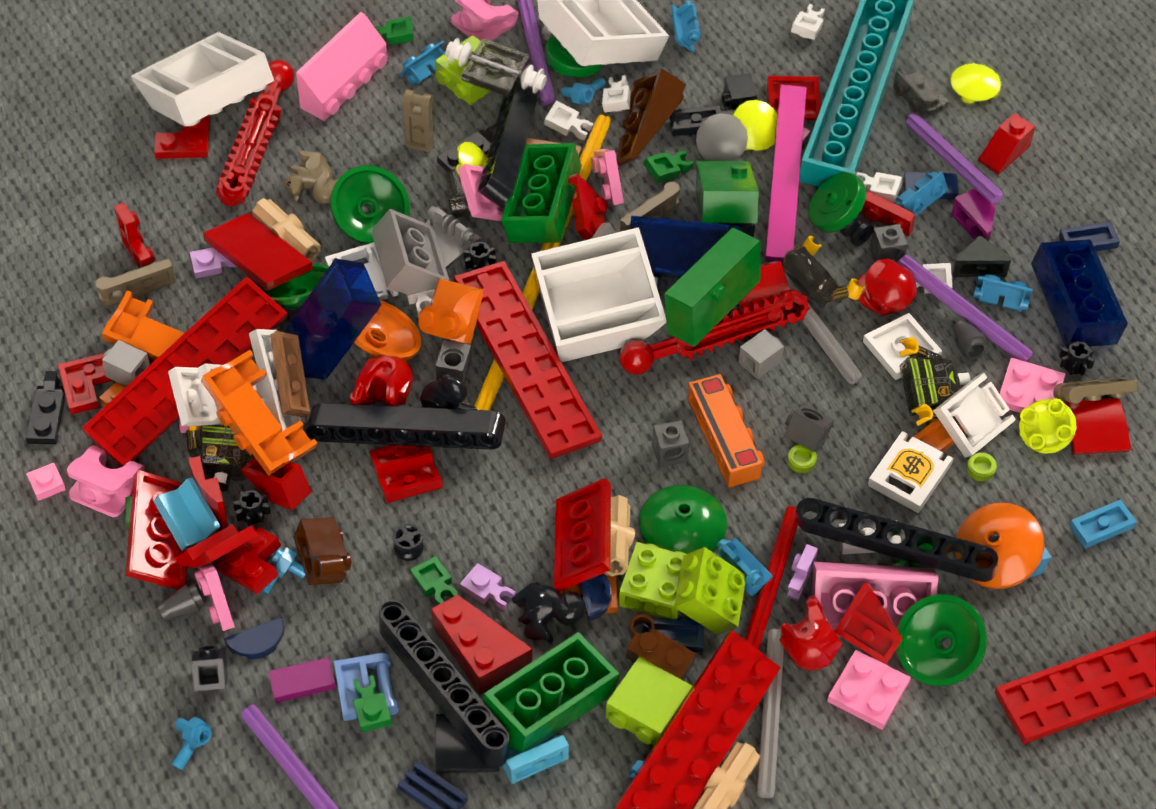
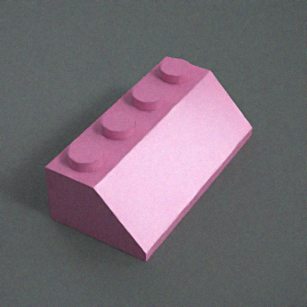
[296,12,388,121]
[812,562,938,630]

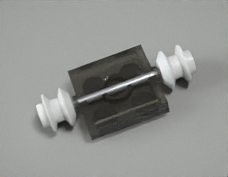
[446,38,547,97]

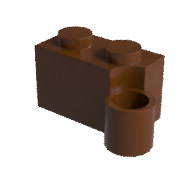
[293,517,351,585]
[626,614,696,681]

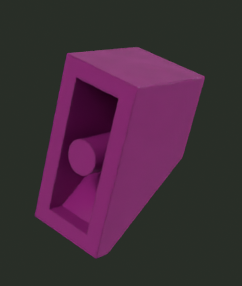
[951,188,996,241]

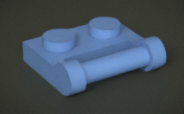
[334,653,399,721]

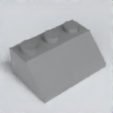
[371,209,450,295]

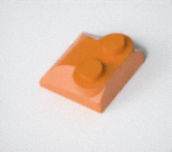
[418,278,484,344]

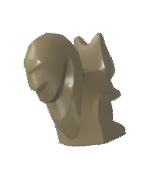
[284,150,337,205]

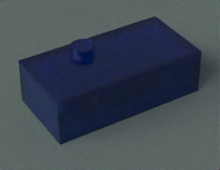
[630,216,741,279]
[1031,239,1128,348]
[283,258,381,380]

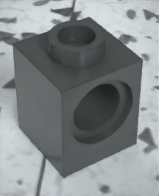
[870,224,908,263]
[435,340,472,384]
[784,404,834,452]
[652,420,689,468]

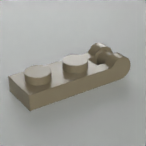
[403,89,434,152]
[620,182,680,233]
[96,258,176,306]
[1053,377,1137,404]

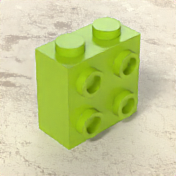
[435,35,508,106]
[619,542,686,619]
[674,547,747,634]
[606,656,693,745]

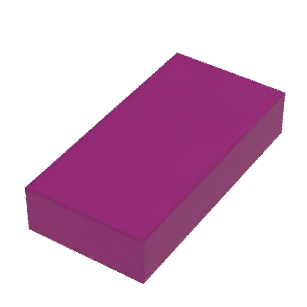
[268,657,336,703]

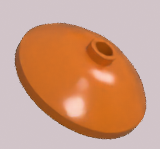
[342,298,421,361]
[955,503,1045,589]

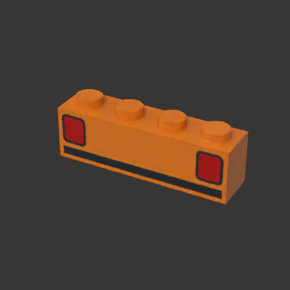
[687,374,765,488]

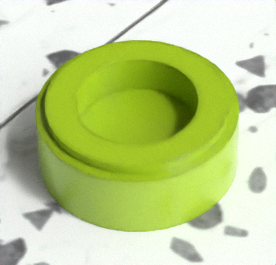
[787,444,817,473]
[966,452,997,481]

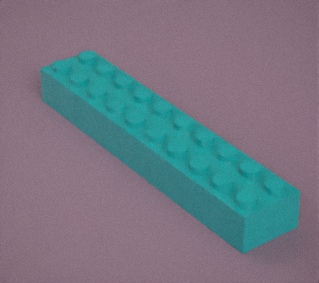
[799,0,915,187]

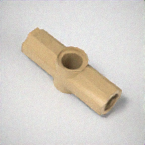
[252,198,321,262]
[604,495,635,577]
[694,742,760,809]

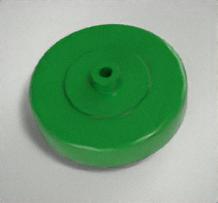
[545,35,604,78]
[808,172,867,233]

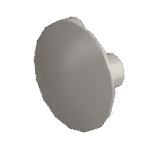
[696,113,748,161]

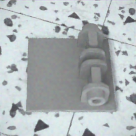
[426,206,480,268]

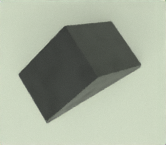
[952,236,1011,277]

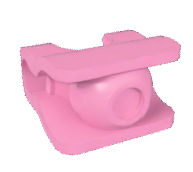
[451,0,518,45]
[67,445,145,517]

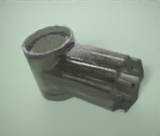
[446,168,471,218]

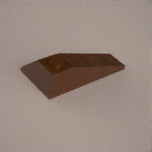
[617,69,686,165]

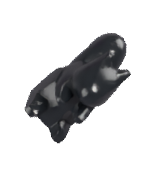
[420,376,477,410]
[511,582,585,643]

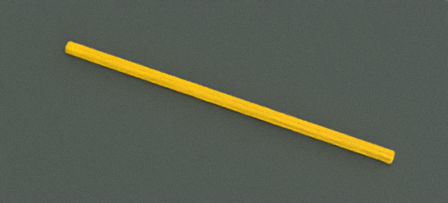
[474,114,611,411]

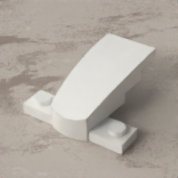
[168,329,304,431]

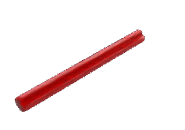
[744,505,798,650]

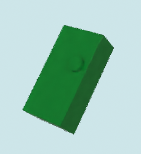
[501,143,582,243]
[695,161,759,223]
[665,228,761,347]
[483,632,620,755]

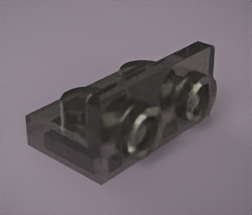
[893,70,949,120]

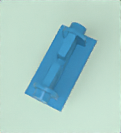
[670,1,701,52]
[399,40,446,85]
[894,171,948,217]
[973,275,1033,312]
[716,538,774,597]

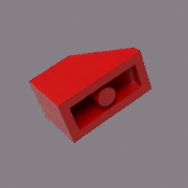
[978,113,1036,175]
[241,457,312,510]

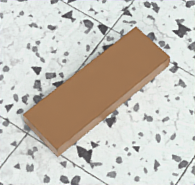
[270,331,310,418]

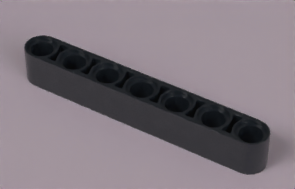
[478,79,538,207]
[306,403,506,450]
[796,498,998,582]
[379,601,509,768]

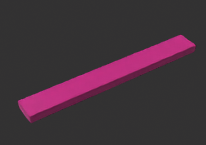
[765,85,807,264]

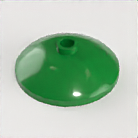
[330,165,410,244]
[257,264,338,310]
[639,485,727,554]
[896,594,987,687]

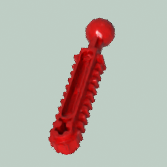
[216,60,295,207]
[619,288,810,375]

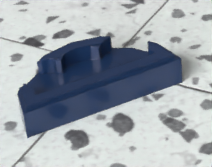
[578,574,612,622]
[224,617,284,660]

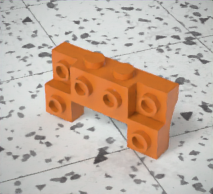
[102,290,184,364]
[201,350,318,476]

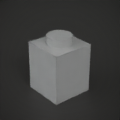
[738,329,784,380]
[102,340,150,386]

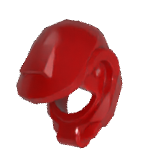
[857,259,917,315]
[350,356,414,407]
[779,596,843,671]

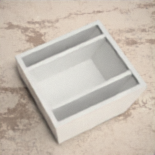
[537,0,669,66]
[131,32,274,127]
[532,227,667,363]

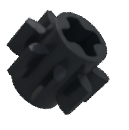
[463,242,496,271]
[1059,341,1095,376]
[233,488,271,527]

